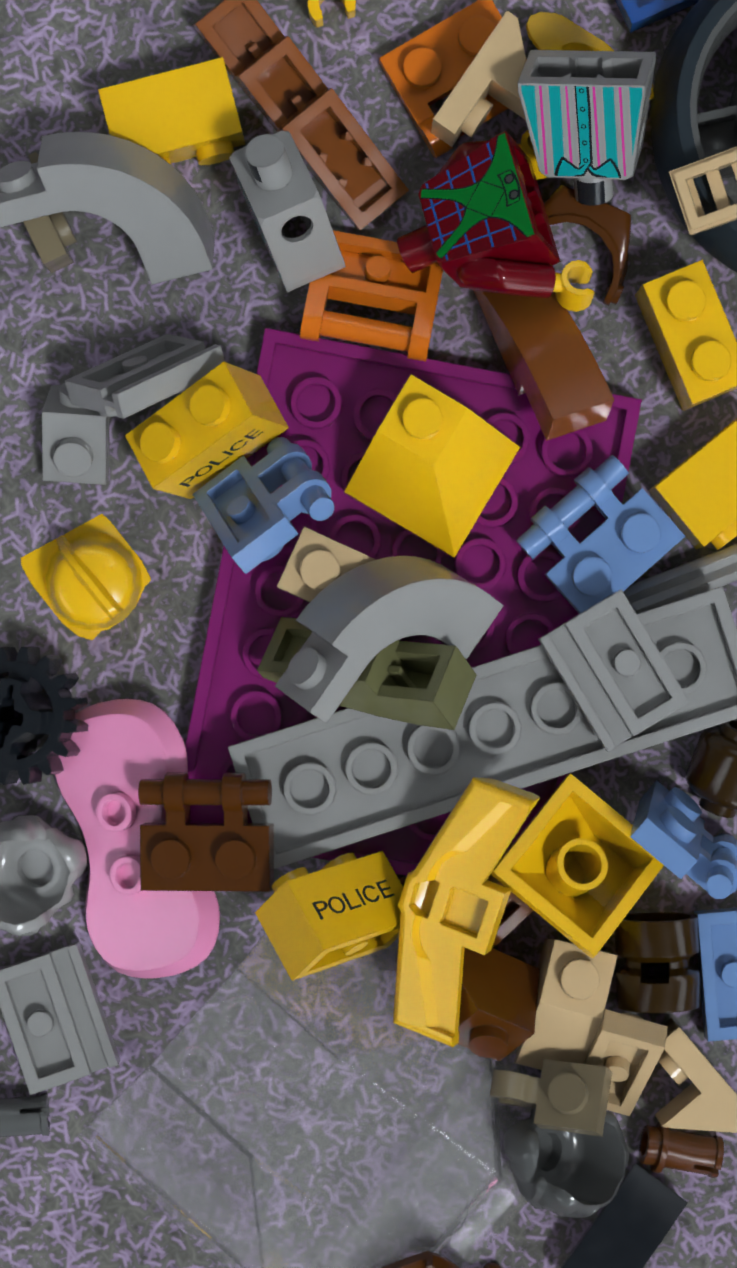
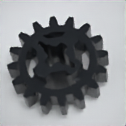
[0,646,89,785]

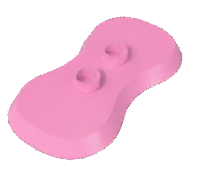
[55,699,220,979]

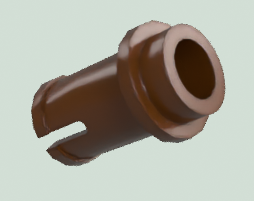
[639,1122,724,1178]

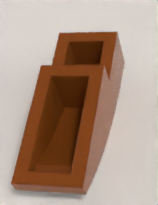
[473,290,614,441]

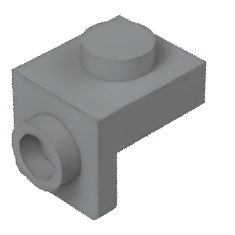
[42,383,110,485]

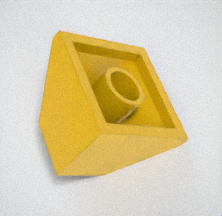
[344,374,520,558]
[491,773,664,958]

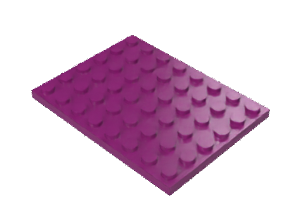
[185,328,642,876]

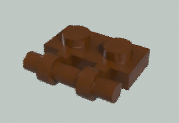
[138,773,274,892]

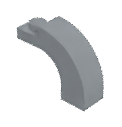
[0,132,215,285]
[275,556,504,723]

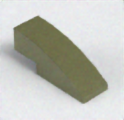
[257,617,477,730]

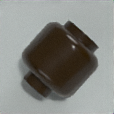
[685,719,737,818]

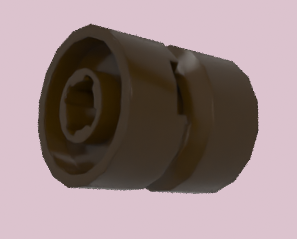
[615,912,700,1013]

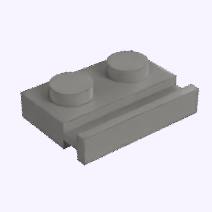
[65,334,225,419]
[538,589,690,752]
[0,941,121,1095]

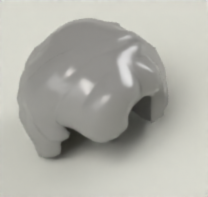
[0,815,87,936]

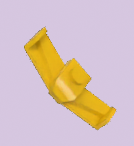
[393,777,540,1048]

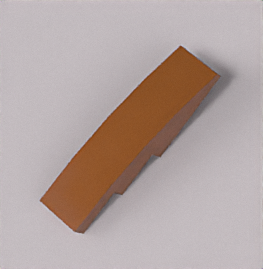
[192,0,409,230]

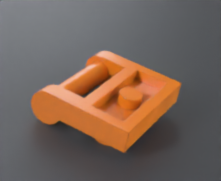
[379,0,527,158]
[300,230,443,362]

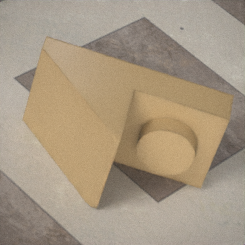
[431,11,526,147]
[584,1009,668,1116]
[655,1018,737,1133]

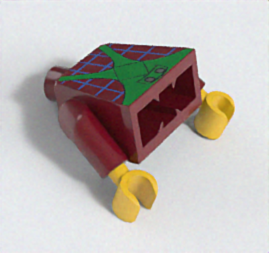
[397,130,595,312]

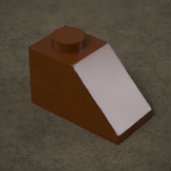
[396,948,540,1062]

